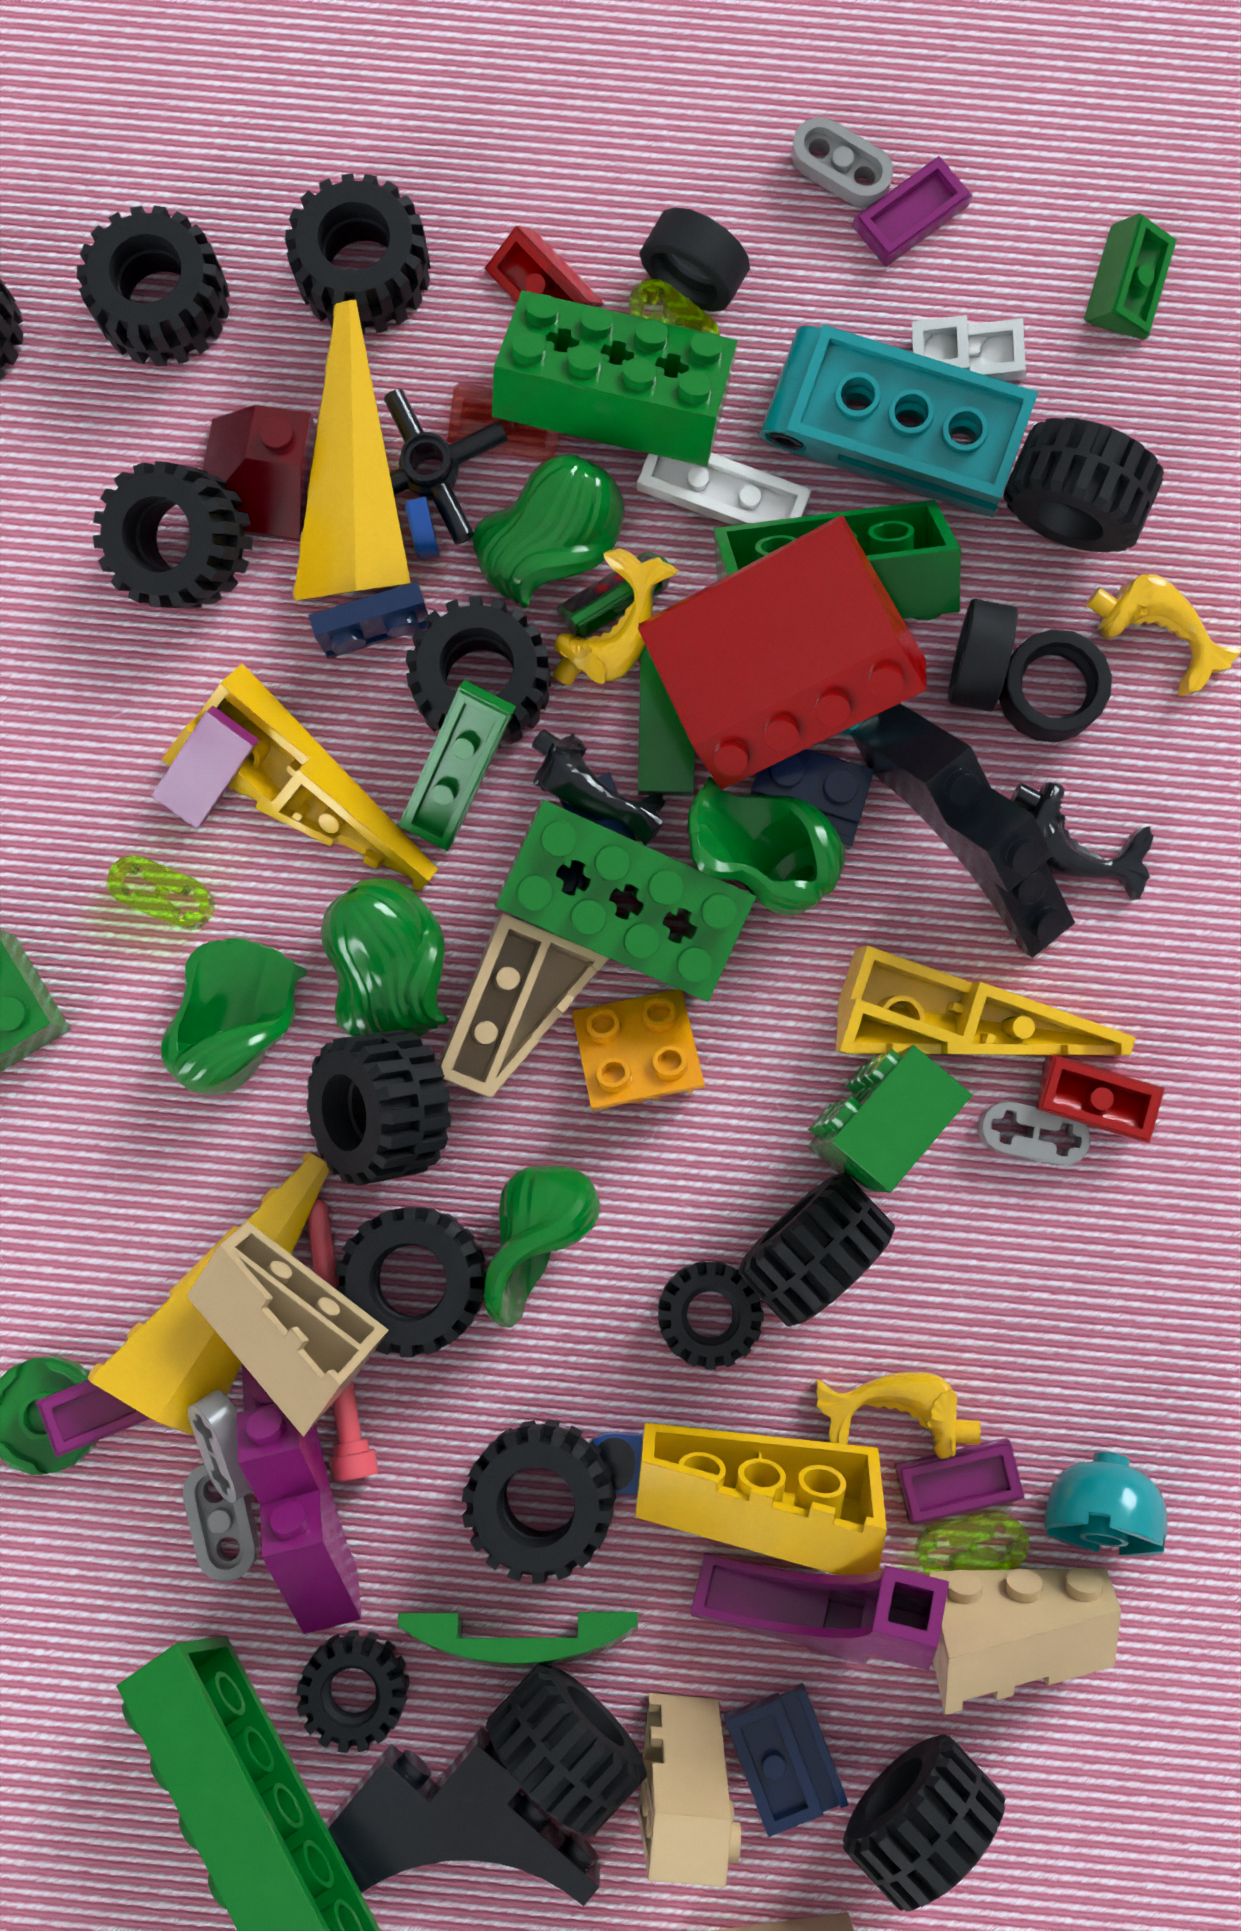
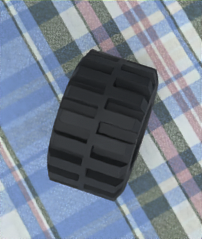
[285,173,431,335]
[77,205,230,366]
[1003,417,1164,553]
[93,461,253,609]
[406,596,551,749]
[306,1030,451,1186]
[738,1173,895,1327]
[335,1207,487,1358]
[462,1420,616,1584]
[486,1664,647,1836]
[843,1734,1006,1912]

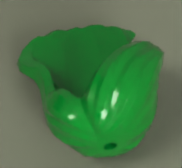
[472,454,624,608]
[687,777,846,916]
[321,878,449,1037]
[161,938,307,1095]
[484,1166,600,1328]

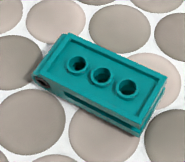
[760,324,1038,518]

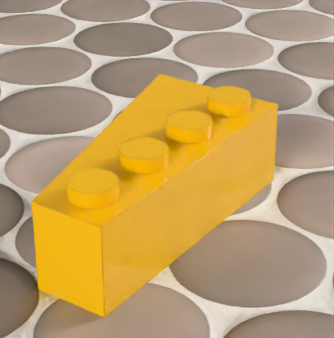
[635,1423,887,1575]

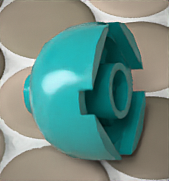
[1044,1452,1168,1557]

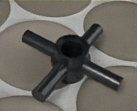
[384,389,508,545]

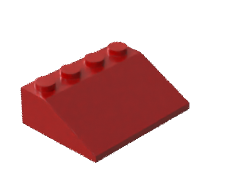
[638,515,927,790]

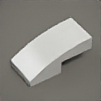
[912,315,1026,381]

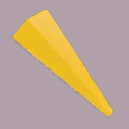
[292,300,411,601]
[162,663,438,891]
[836,945,1136,1055]
[87,1151,329,1436]

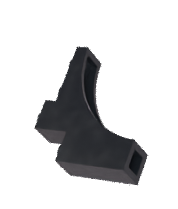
[850,703,1075,958]
[325,1727,600,1906]

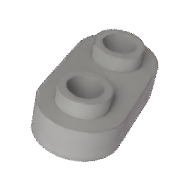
[791,117,893,207]
[183,1463,259,1582]

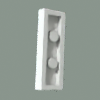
[637,453,812,526]

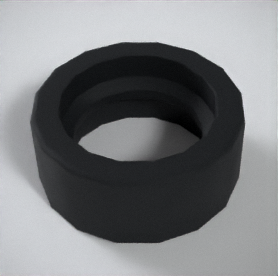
[639,207,750,312]
[948,599,1018,712]
[999,629,1112,742]

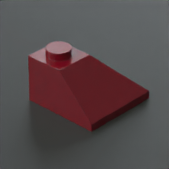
[203,405,316,543]

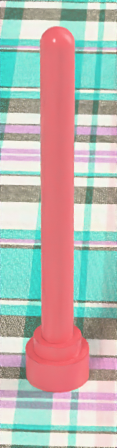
[306,1198,379,1482]

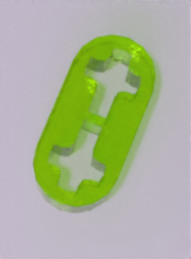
[629,279,720,336]
[107,855,215,931]
[915,1512,1029,1575]

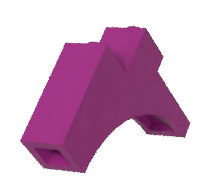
[237,1363,361,1634]
[691,1553,949,1671]

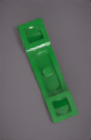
[398,1612,638,1668]

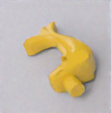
[553,548,680,686]
[1086,574,1241,697]
[816,1372,981,1459]

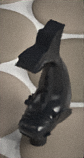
[532,729,666,846]
[1011,782,1154,901]

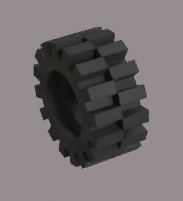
[658,1261,764,1369]
[296,1630,409,1753]

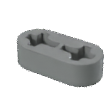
[978,1102,1090,1165]
[187,1390,252,1503]

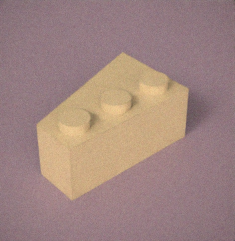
[437,913,609,1098]
[187,1221,389,1437]
[929,1567,1121,1715]
[637,1693,741,1887]

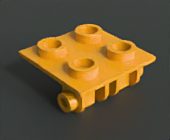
[572,989,705,1111]

